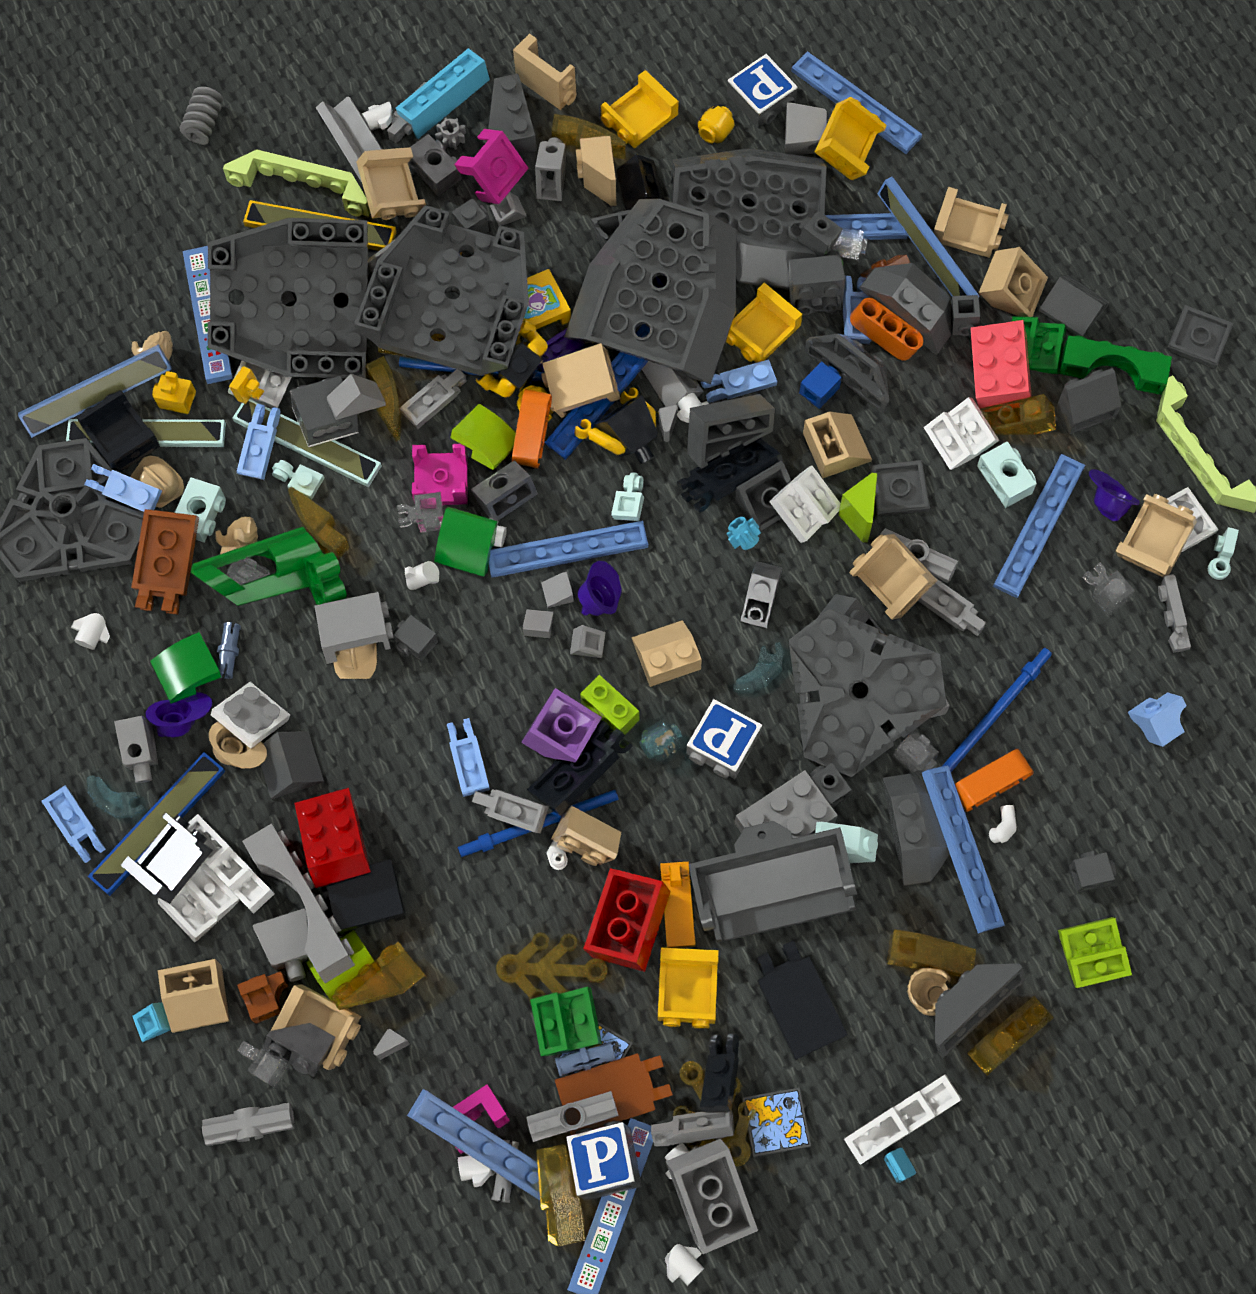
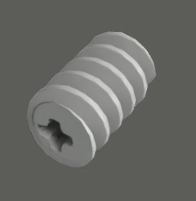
[179,87,224,145]

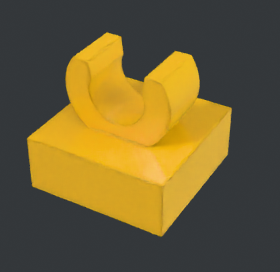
[229,366,264,404]

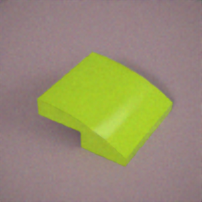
[450,404,516,470]
[1058,917,1132,988]

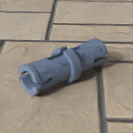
[217,622,241,679]
[555,1042,616,1076]

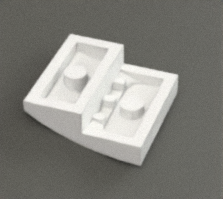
[228,360,292,408]
[924,397,1000,470]
[769,466,841,543]
[158,862,239,942]

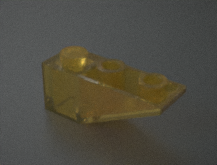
[980,394,1056,435]
[887,929,976,976]
[331,941,425,1010]
[967,996,1054,1075]

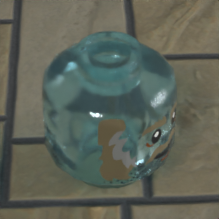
[639,720,682,761]

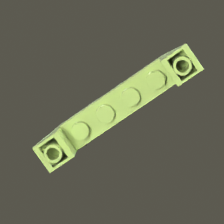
[223,150,370,216]
[1156,375,1256,513]

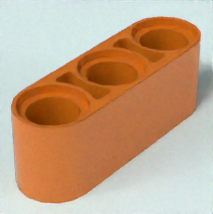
[850,298,923,361]
[512,389,552,468]
[955,749,1034,812]

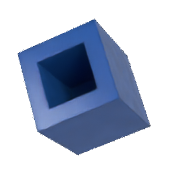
[799,361,842,409]

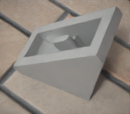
[327,374,386,420]

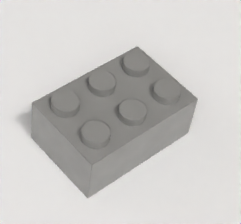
[735,770,838,838]
[666,1139,758,1254]

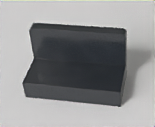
[617,154,664,210]

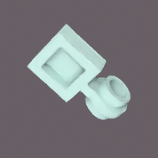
[272,460,324,500]
[611,473,644,521]
[1208,527,1239,580]

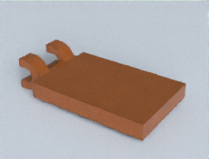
[131,509,199,615]
[555,1053,673,1135]

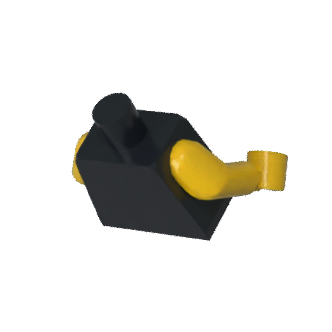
[476,319,549,397]
[574,387,658,464]

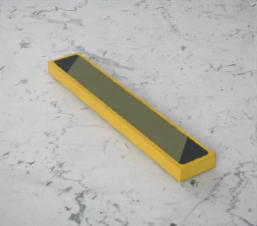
[243,200,396,251]

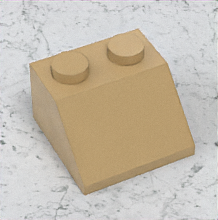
[576,136,617,206]
[979,247,1048,317]
[632,620,702,687]

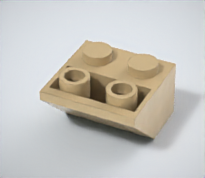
[803,412,872,478]
[551,806,621,866]
[158,959,229,1033]

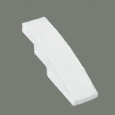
[187,814,274,914]
[844,1074,962,1165]

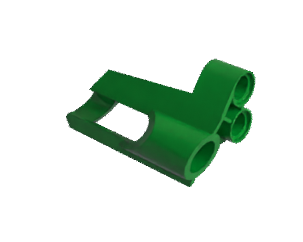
[191,526,347,606]

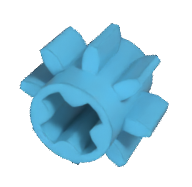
[727,517,761,550]

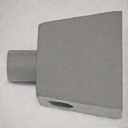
[785,102,827,155]
[535,138,566,201]
[114,716,158,783]
[253,908,310,982]

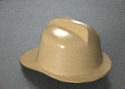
[130,456,184,508]
[334,643,377,679]
[209,721,267,769]

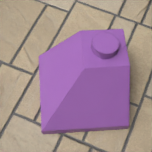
[521,688,602,762]

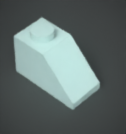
[815,822,878,863]

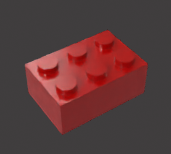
[294,788,371,888]
[583,868,671,972]

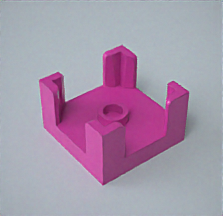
[454,129,529,204]
[412,444,468,506]
[453,1084,510,1154]

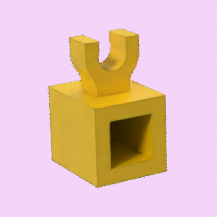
[152,371,196,414]

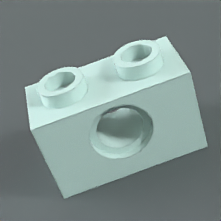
[977,441,1037,508]
[175,478,226,543]

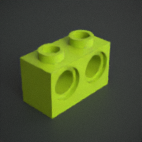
[580,675,639,735]

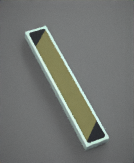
[233,399,382,487]
[66,419,226,447]

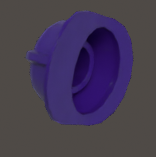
[1089,469,1140,521]
[578,561,622,616]
[146,692,212,737]

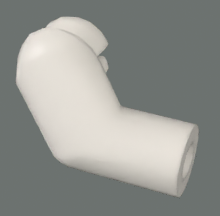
[989,805,1017,843]
[547,840,568,870]

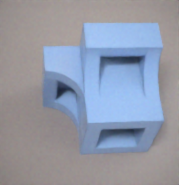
[1128,692,1186,747]

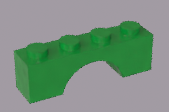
[1059,335,1172,395]

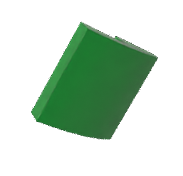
[1011,316,1066,374]
[434,507,498,577]
[150,632,221,704]
[530,987,602,1057]

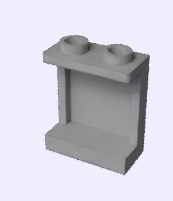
[315,592,394,664]

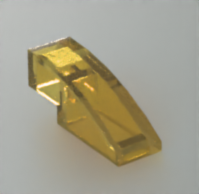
[552,114,626,159]
[365,356,402,442]
[288,486,349,560]
[536,1144,586,1247]

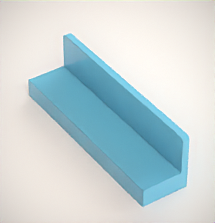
[396,48,490,139]

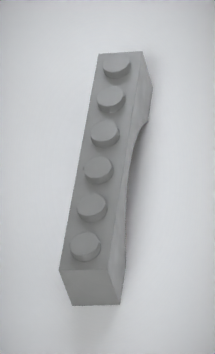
[242,823,355,983]

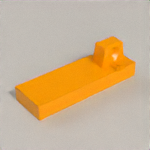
[660,862,695,948]

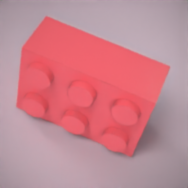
[971,320,1032,411]

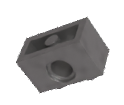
[408,134,462,196]
[471,460,538,521]

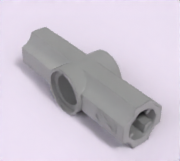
[880,528,958,583]
[526,1091,619,1142]
[202,1103,295,1146]

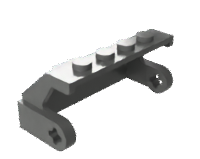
[689,821,857,943]

